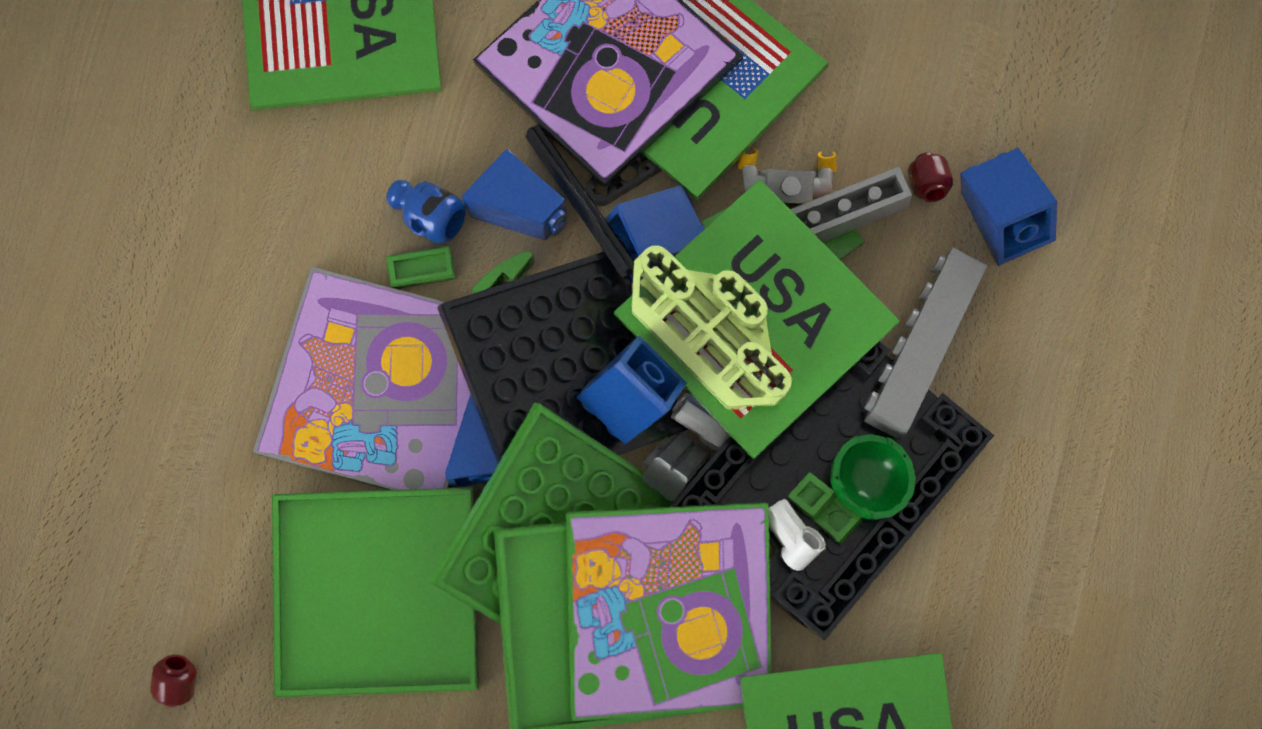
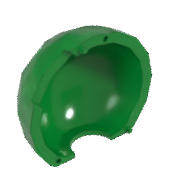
[830,434,916,520]

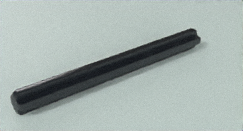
[526,125,634,278]

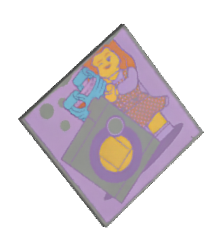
[253,267,471,490]

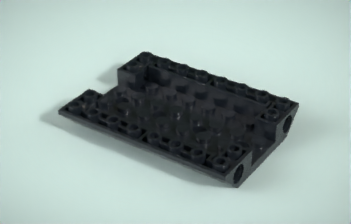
[670,341,995,640]

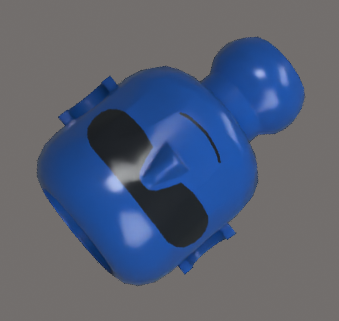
[386,180,466,243]

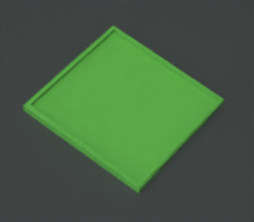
[272,487,478,697]
[494,522,712,729]

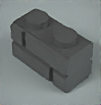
[642,432,710,501]

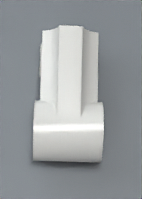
[671,393,730,451]
[769,499,826,571]

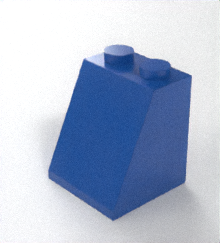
[960,148,1057,266]
[462,149,567,240]
[602,185,705,284]
[577,335,687,444]
[445,395,498,488]

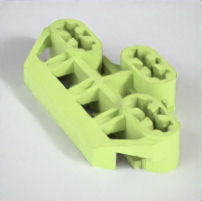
[632,245,792,409]

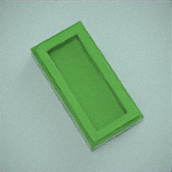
[386,246,456,289]

